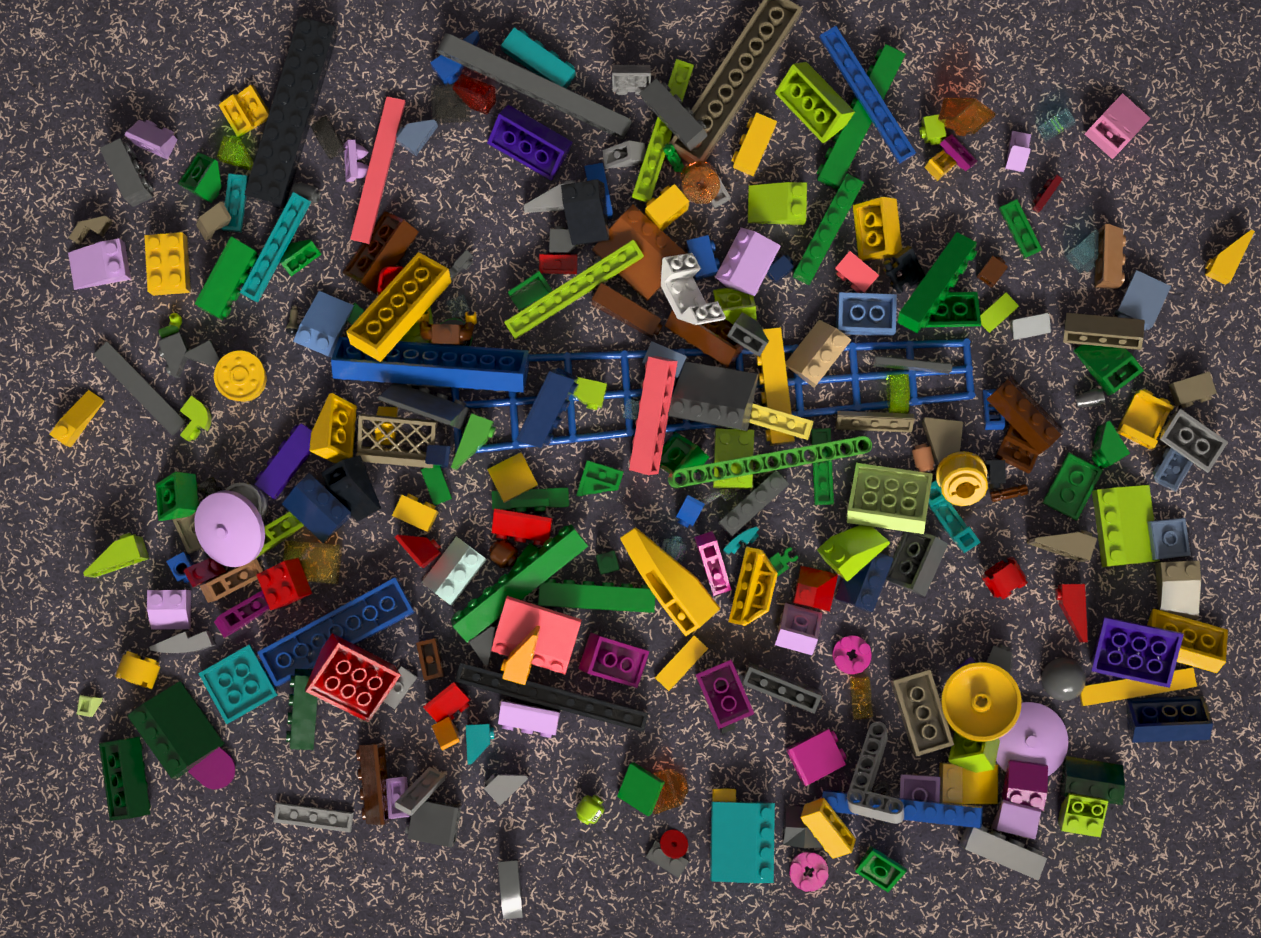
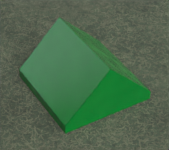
[855,846,907,892]

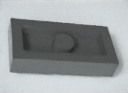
[646,840,689,878]

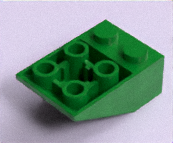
[1074,344,1144,396]

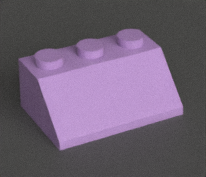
[715,228,781,296]
[498,701,561,738]

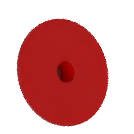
[660,830,688,858]

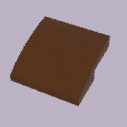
[995,424,1039,474]

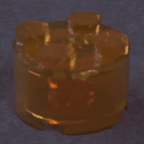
[680,161,720,204]

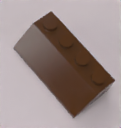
[342,211,419,294]
[665,309,744,367]
[987,376,1064,454]

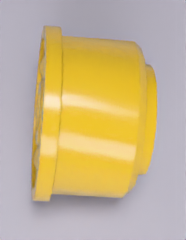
[214,351,267,402]
[936,451,988,506]

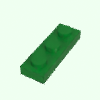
[999,199,1042,259]

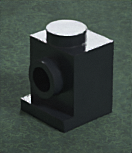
[984,460,1006,488]

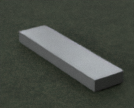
[273,802,354,832]

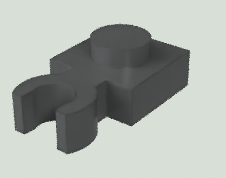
[449,249,473,281]

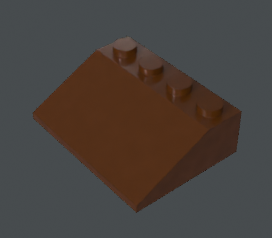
[356,742,392,825]

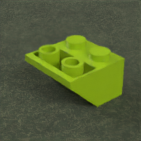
[1058,793,1108,837]

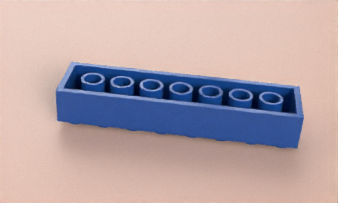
[257,577,416,687]

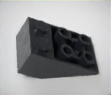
[321,455,382,522]

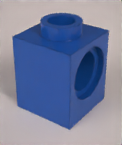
[166,552,194,583]

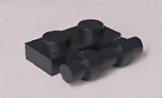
[883,245,925,294]

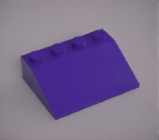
[1091,617,1184,688]

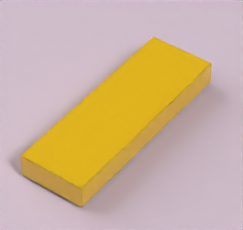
[655,636,708,691]

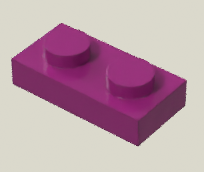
[940,134,978,171]

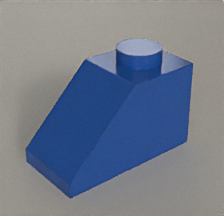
[676,495,705,528]

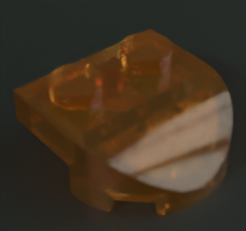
[652,769,688,814]

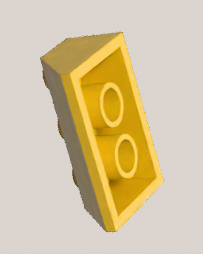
[853,197,902,261]

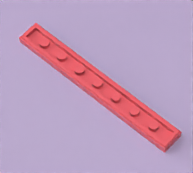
[350,96,406,244]

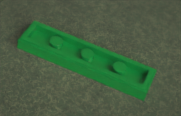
[811,428,834,505]

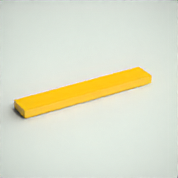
[1080,667,1197,706]

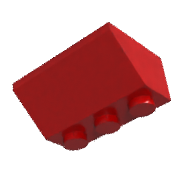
[492,509,553,546]

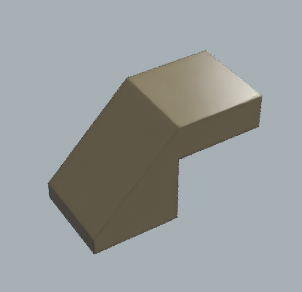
[196,202,231,241]
[69,216,113,245]

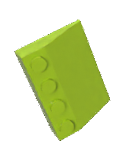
[1092,485,1160,567]

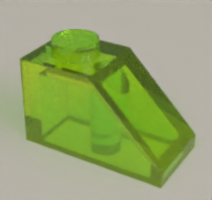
[217,135,254,171]
[886,374,910,414]

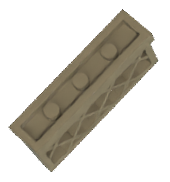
[356,414,436,468]

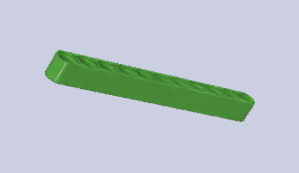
[668,436,872,488]

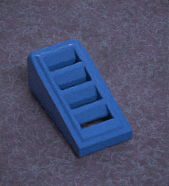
[983,389,1005,430]

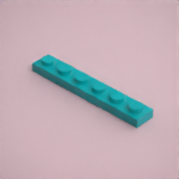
[240,192,311,302]

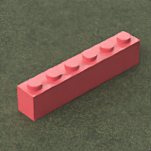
[629,356,678,475]

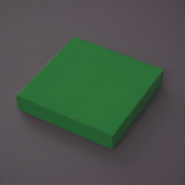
[617,762,665,816]

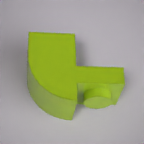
[180,396,212,442]

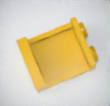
[1117,389,1174,449]

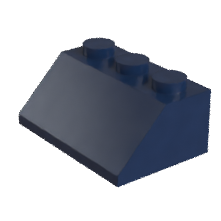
[282,473,351,544]
[834,553,894,613]

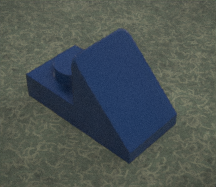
[425,445,451,468]

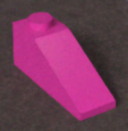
[694,531,731,596]

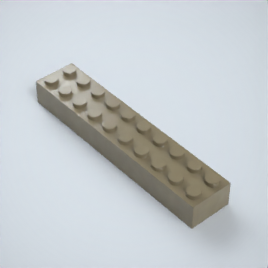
[669,0,803,169]

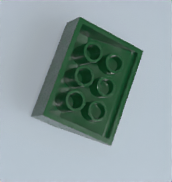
[127,681,225,779]

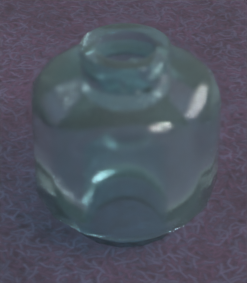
[662,535,687,563]

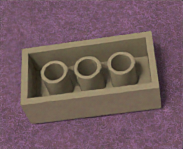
[890,669,954,756]

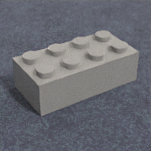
[958,826,1047,880]

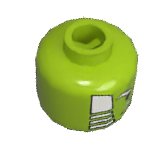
[576,795,605,825]

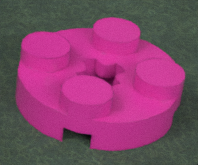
[832,636,871,674]
[789,852,828,892]

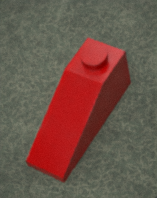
[1055,584,1088,642]

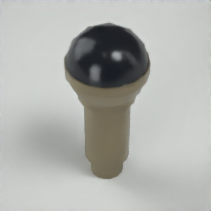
[286,306,299,335]

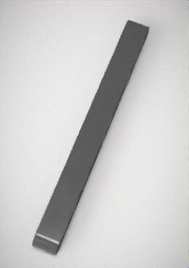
[437,33,632,139]

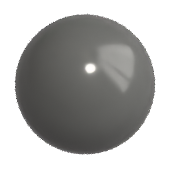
[1041,657,1086,701]

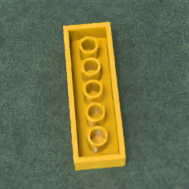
[346,252,451,362]

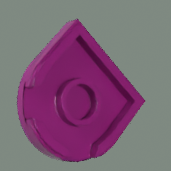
[188,747,236,789]

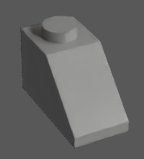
[602,141,646,169]
[484,774,529,806]

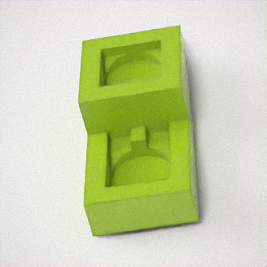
[980,292,1019,333]

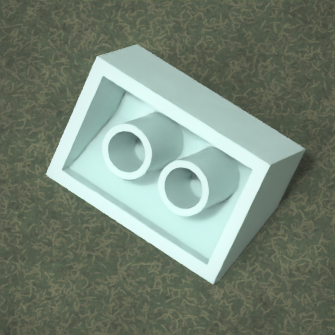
[422,536,487,605]

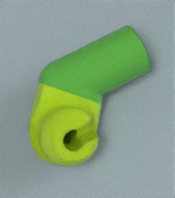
[159,313,182,338]

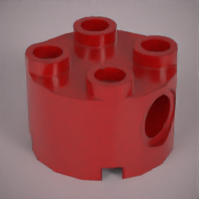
[981,557,1028,599]

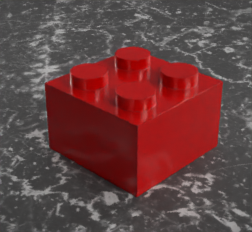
[256,558,313,611]

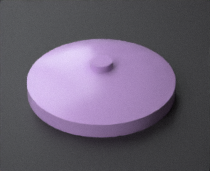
[194,490,265,567]
[996,702,1068,776]

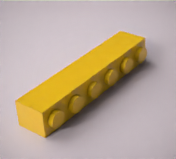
[756,327,795,446]

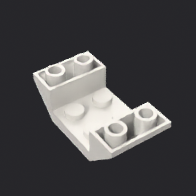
[661,253,726,325]

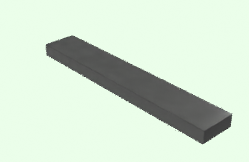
[93,341,187,436]

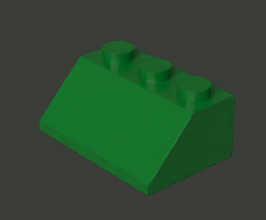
[926,292,981,327]

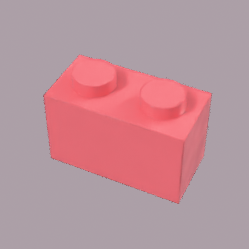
[835,251,879,293]

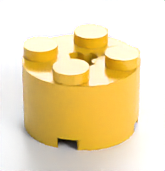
[115,651,160,689]

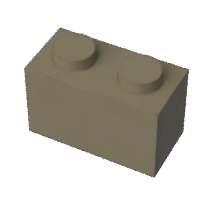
[1168,372,1217,408]

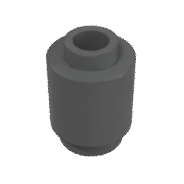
[291,182,321,206]

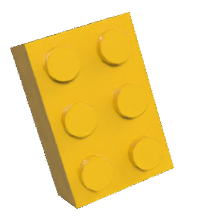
[144,232,191,296]

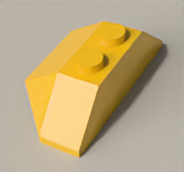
[728,547,778,626]

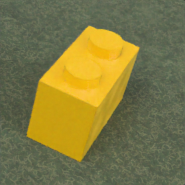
[392,494,438,533]

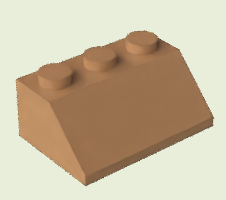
[1094,224,1126,289]

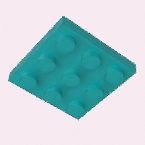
[198,644,278,724]

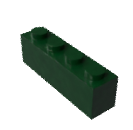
[286,669,317,750]

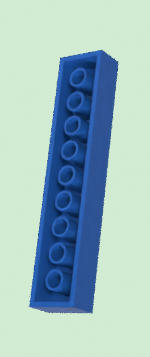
[331,337,529,392]

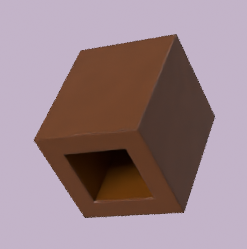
[977,256,1008,288]

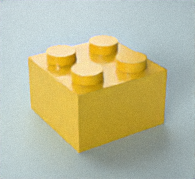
[645,184,689,231]

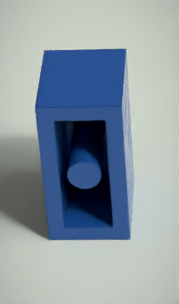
[686,235,720,280]

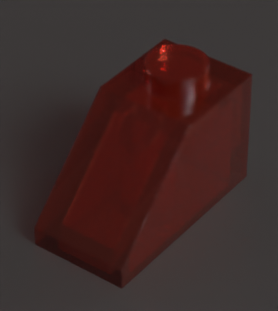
[452,74,496,115]

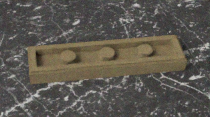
[836,411,915,432]

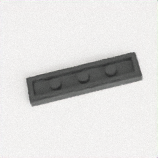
[873,356,953,374]

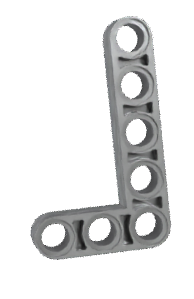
[847,722,905,824]

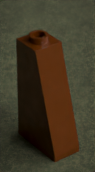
[592,283,663,338]

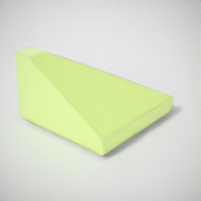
[77,695,103,717]

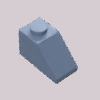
[396,119,438,156]

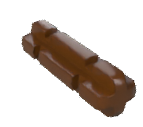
[990,484,1028,502]

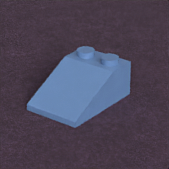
[293,291,354,358]

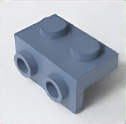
[1153,448,1193,492]

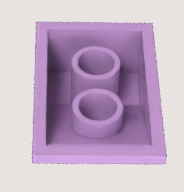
[68,238,131,290]

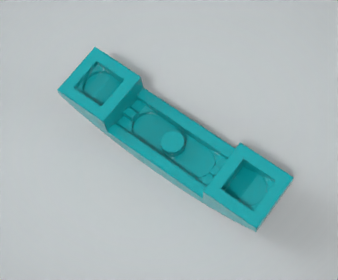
[928,480,980,553]

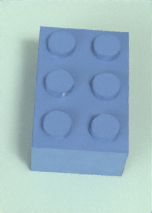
[836,292,897,336]

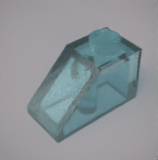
[1065,229,1099,274]

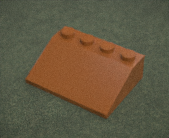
[592,205,687,301]

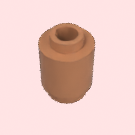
[912,444,935,472]

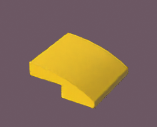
[219,85,269,137]
[487,452,538,503]

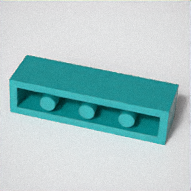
[501,28,576,88]

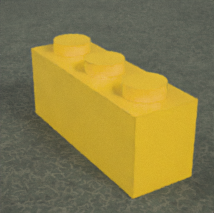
[731,112,777,177]
[800,798,856,859]

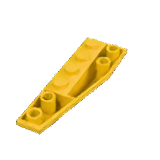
[620,527,720,636]

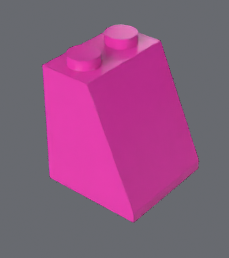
[785,729,847,786]

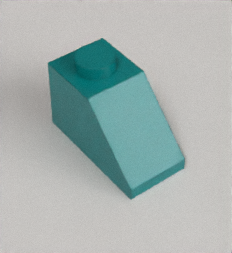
[466,723,495,765]

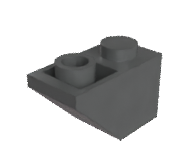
[549,226,579,254]
[158,333,190,379]

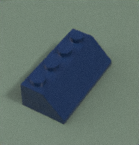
[516,367,579,448]
[1126,695,1213,743]

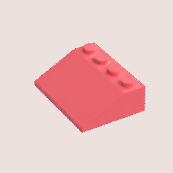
[491,596,582,674]

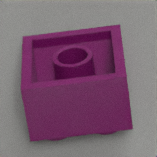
[1002,760,1048,811]

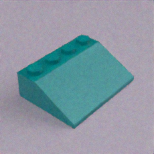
[710,802,775,883]

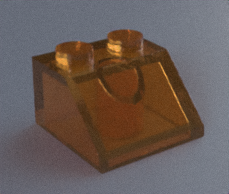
[938,98,996,136]

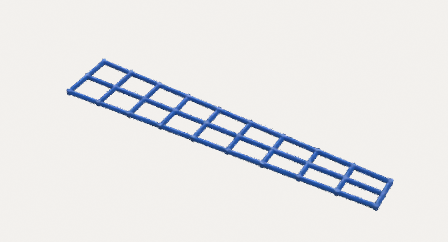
[451,338,975,453]

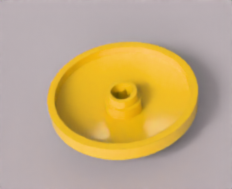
[942,662,1022,742]

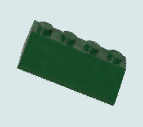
[99,737,151,821]

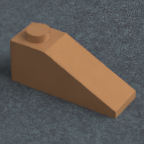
[200,558,263,603]

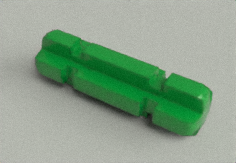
[663,143,684,172]

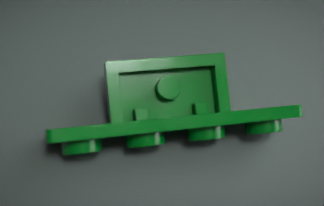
[492,488,569,512]

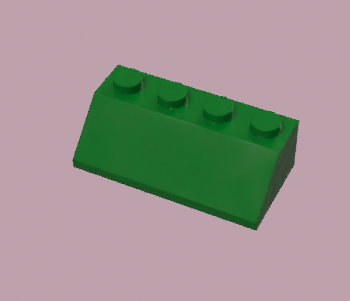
[194,237,258,321]

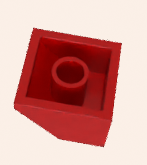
[423,682,471,723]

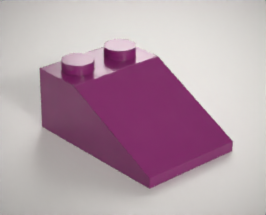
[578,632,650,688]
[696,660,754,729]

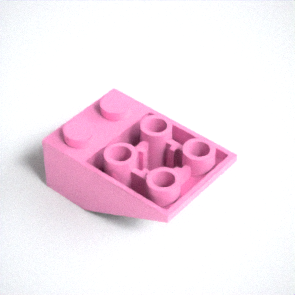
[1085,93,1150,159]

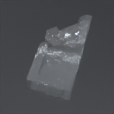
[700,489,738,507]

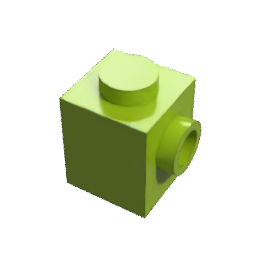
[919,114,946,145]

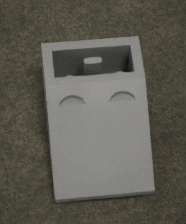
[612,65,651,95]

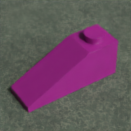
[214,591,269,638]

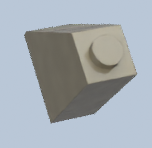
[922,417,963,467]

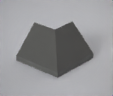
[783,805,822,848]

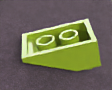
[748,182,807,225]
[817,525,890,582]
[83,533,149,578]

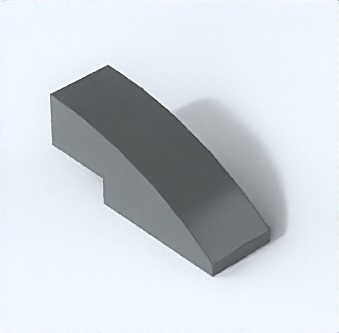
[498,859,523,919]

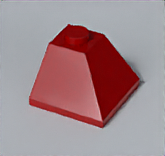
[395,535,441,568]
[792,566,838,612]

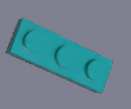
[222,174,249,233]

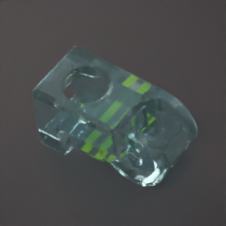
[1037,108,1076,141]

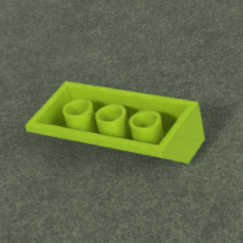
[775,62,855,143]

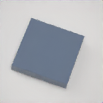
[1147,518,1191,560]

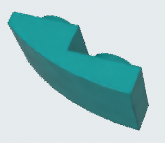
[722,527,759,555]

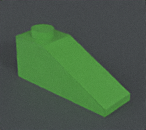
[451,413,496,470]

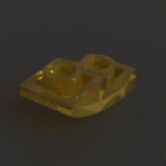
[850,677,873,720]

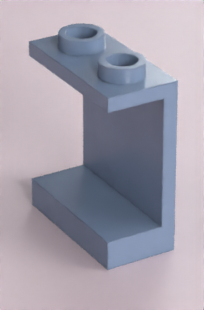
[1114,270,1171,331]

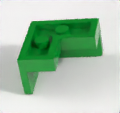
[508,271,553,312]

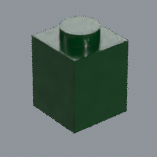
[596,551,619,575]

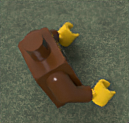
[418,311,477,344]

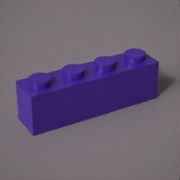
[254,423,312,500]

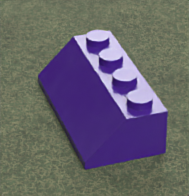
[487,105,573,181]

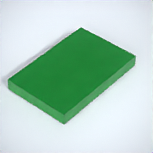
[1042,453,1103,521]

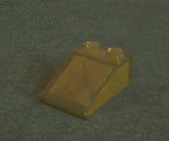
[283,541,343,585]

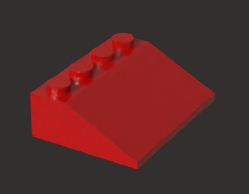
[305,633,401,723]

